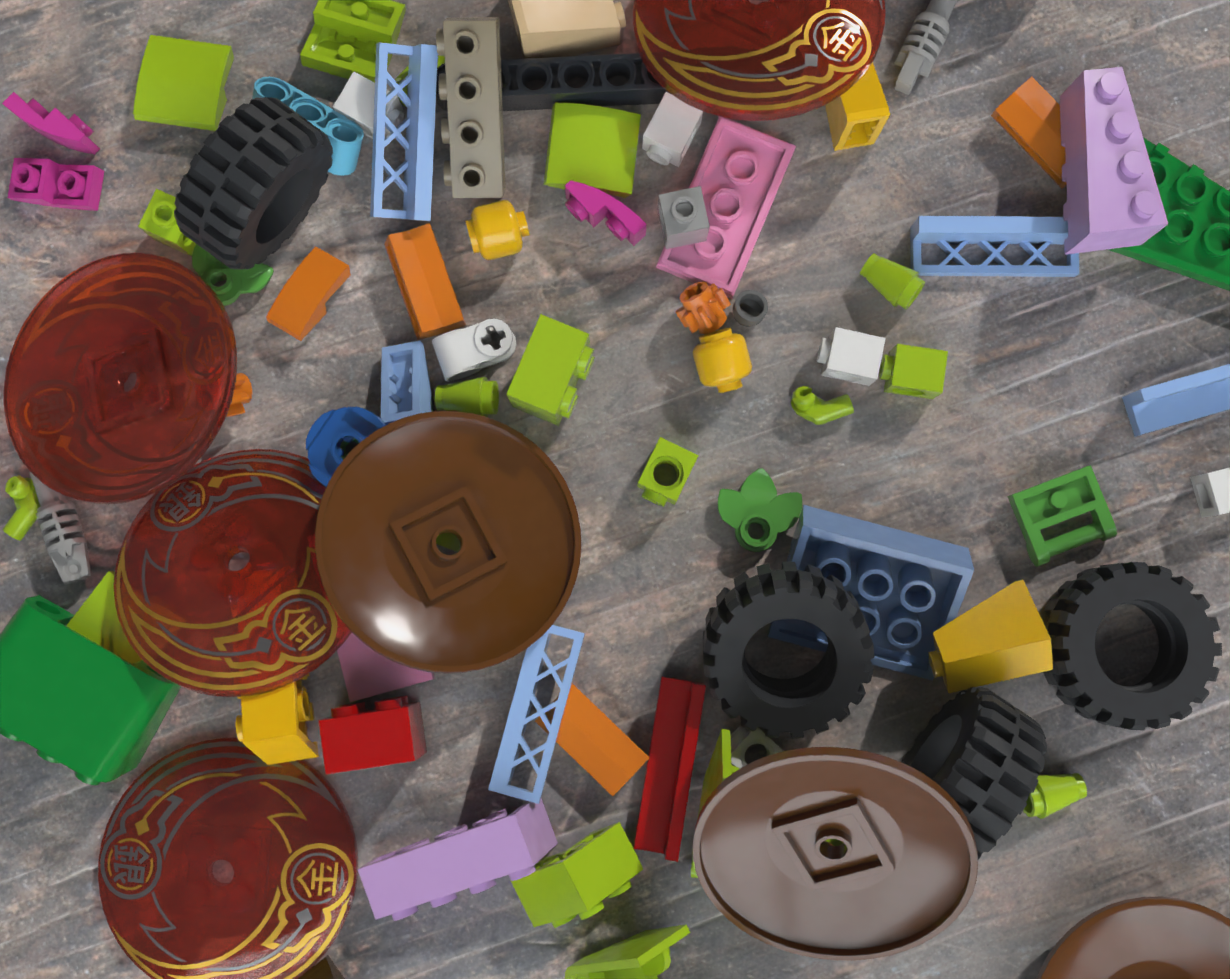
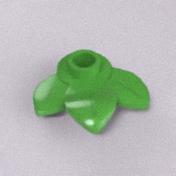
[192,244,274,306]
[718,468,802,552]

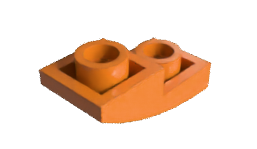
[266,246,351,341]

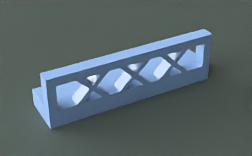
[370,42,438,221]
[910,216,1079,277]
[1122,364,1230,437]
[488,624,585,804]

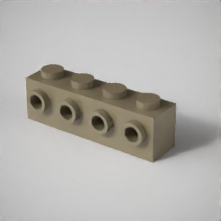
[436,17,506,198]

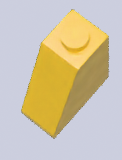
[817,32,890,151]
[928,580,1053,693]

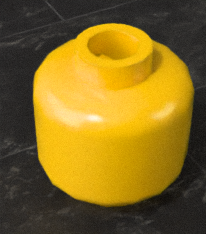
[465,200,530,260]
[693,328,752,393]

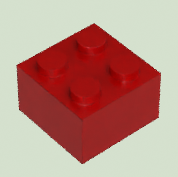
[319,695,427,775]

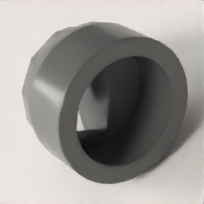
[733,290,768,327]

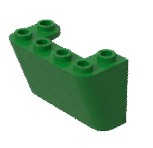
[0,595,184,785]

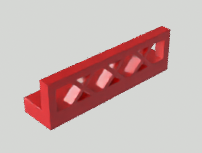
[634,676,706,862]

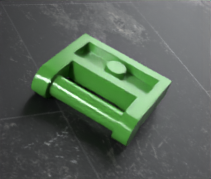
[1007,465,1117,567]

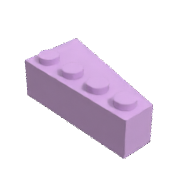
[1060,67,1168,255]
[358,799,558,921]

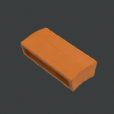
[991,76,1067,189]
[384,223,466,340]
[535,683,650,796]

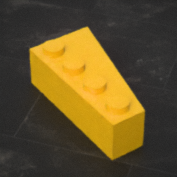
[232,567,319,765]

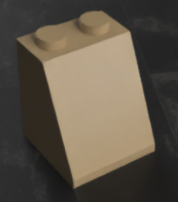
[508,0,626,59]

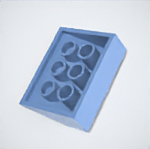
[768,505,974,681]

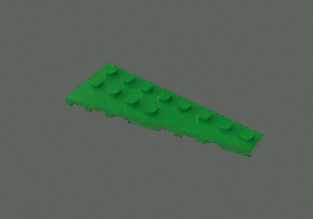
[1107,137,1230,291]

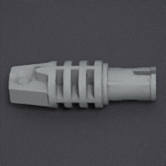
[894,0,957,95]
[29,465,91,584]

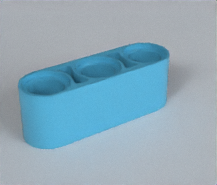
[252,76,364,176]

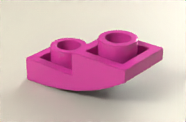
[2,92,100,155]
[7,158,104,211]
[565,180,647,246]

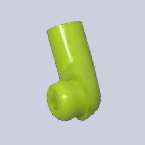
[2,475,41,541]

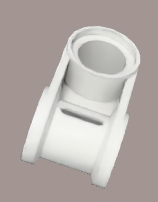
[432,319,517,382]

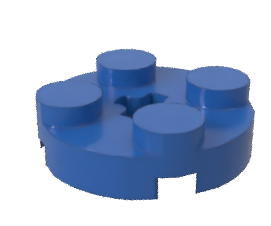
[306,407,386,487]

